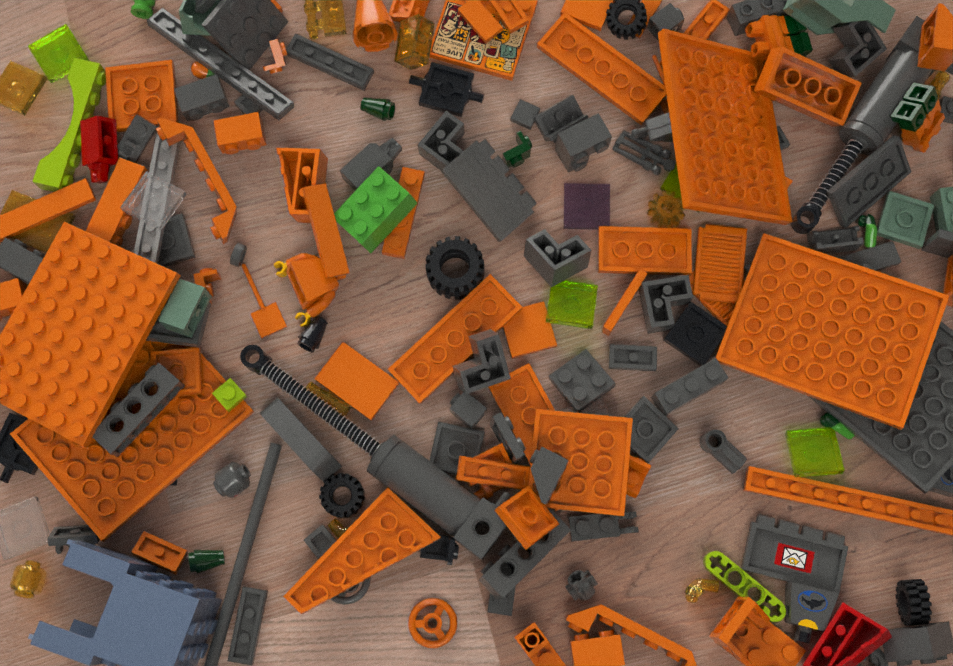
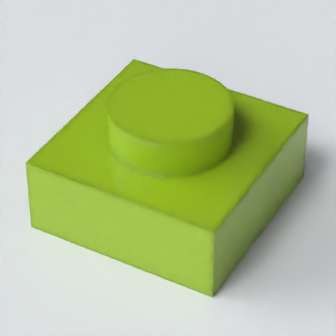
[212,378,247,412]

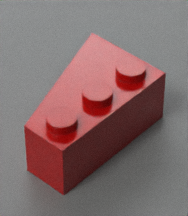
[803,603,892,666]

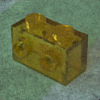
[394,14,435,70]

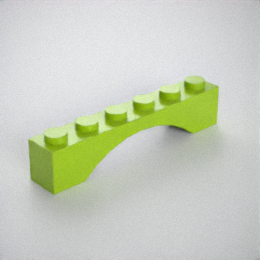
[32,58,106,192]

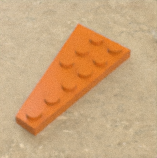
[283,487,441,614]

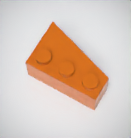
[276,148,328,223]

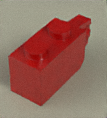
[80,115,118,184]

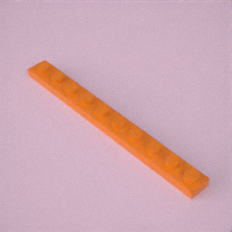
[743,466,953,536]

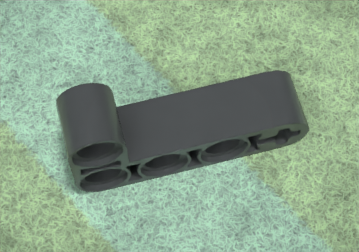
[260,397,342,482]

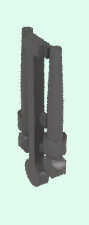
[612,130,675,176]

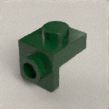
[502,131,532,168]

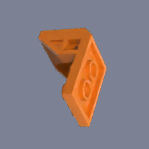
[709,597,806,666]

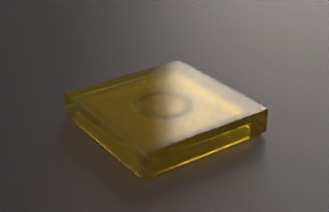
[0,61,48,116]

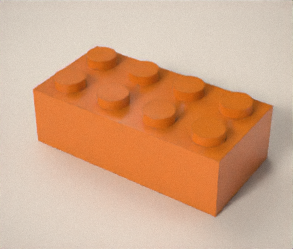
[753,46,862,127]

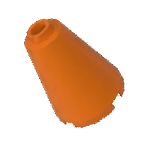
[353,0,398,52]

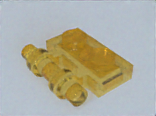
[304,0,347,39]

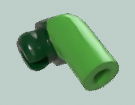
[858,214,877,247]
[820,412,855,439]

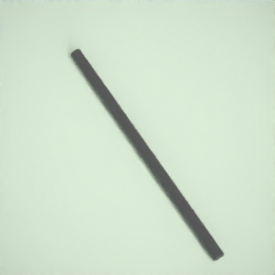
[204,443,282,666]

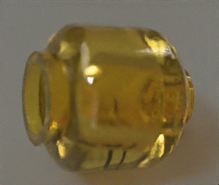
[10,560,47,599]

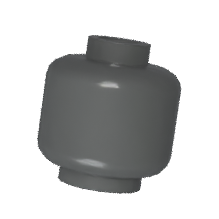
[213,462,251,498]

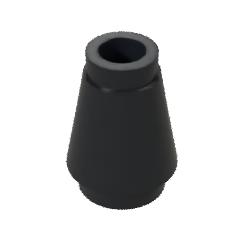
[297,316,328,353]

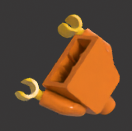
[274,253,346,327]

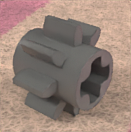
[565,570,598,601]

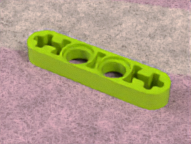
[703,551,786,622]

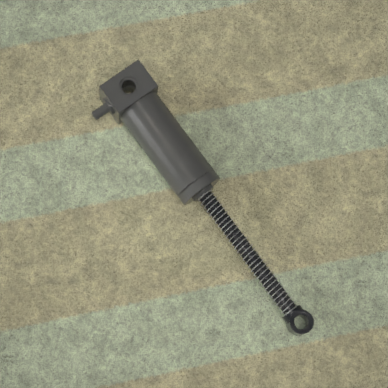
[240,345,512,560]

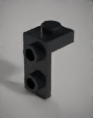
[420,534,459,565]

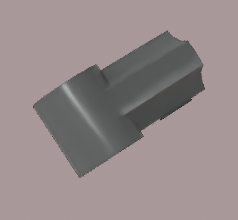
[700,429,747,474]

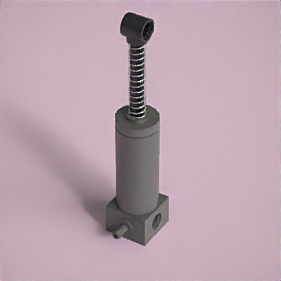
[791,16,953,234]

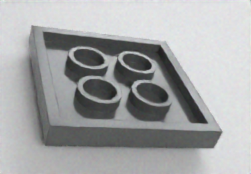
[201,0,289,70]

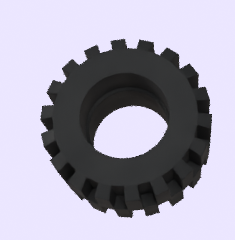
[425,236,484,300]

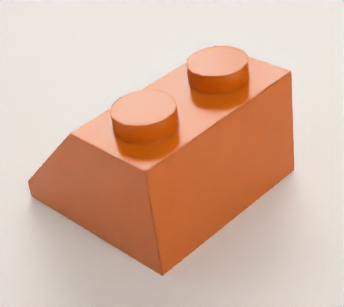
[917,3,953,71]

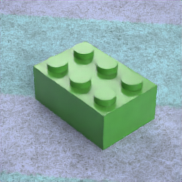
[334,166,418,253]

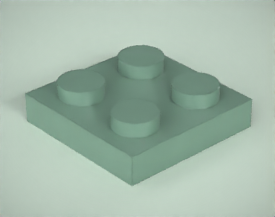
[877,191,934,249]

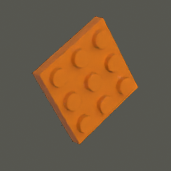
[105,60,179,132]

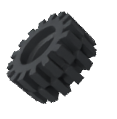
[606,0,647,40]
[319,473,365,518]
[895,579,932,626]

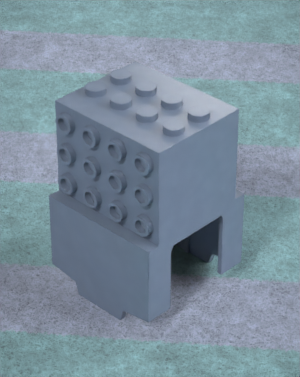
[28,539,222,666]

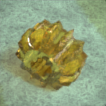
[647,190,686,228]

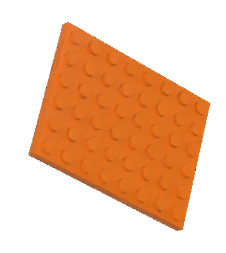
[658,28,793,225]
[0,222,181,448]
[715,233,949,430]
[10,340,254,542]

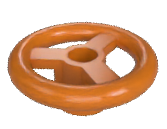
[408,598,457,648]

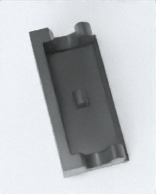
[807,226,864,254]

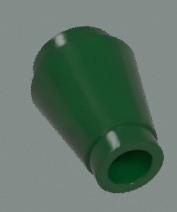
[360,98,395,121]
[188,550,225,574]

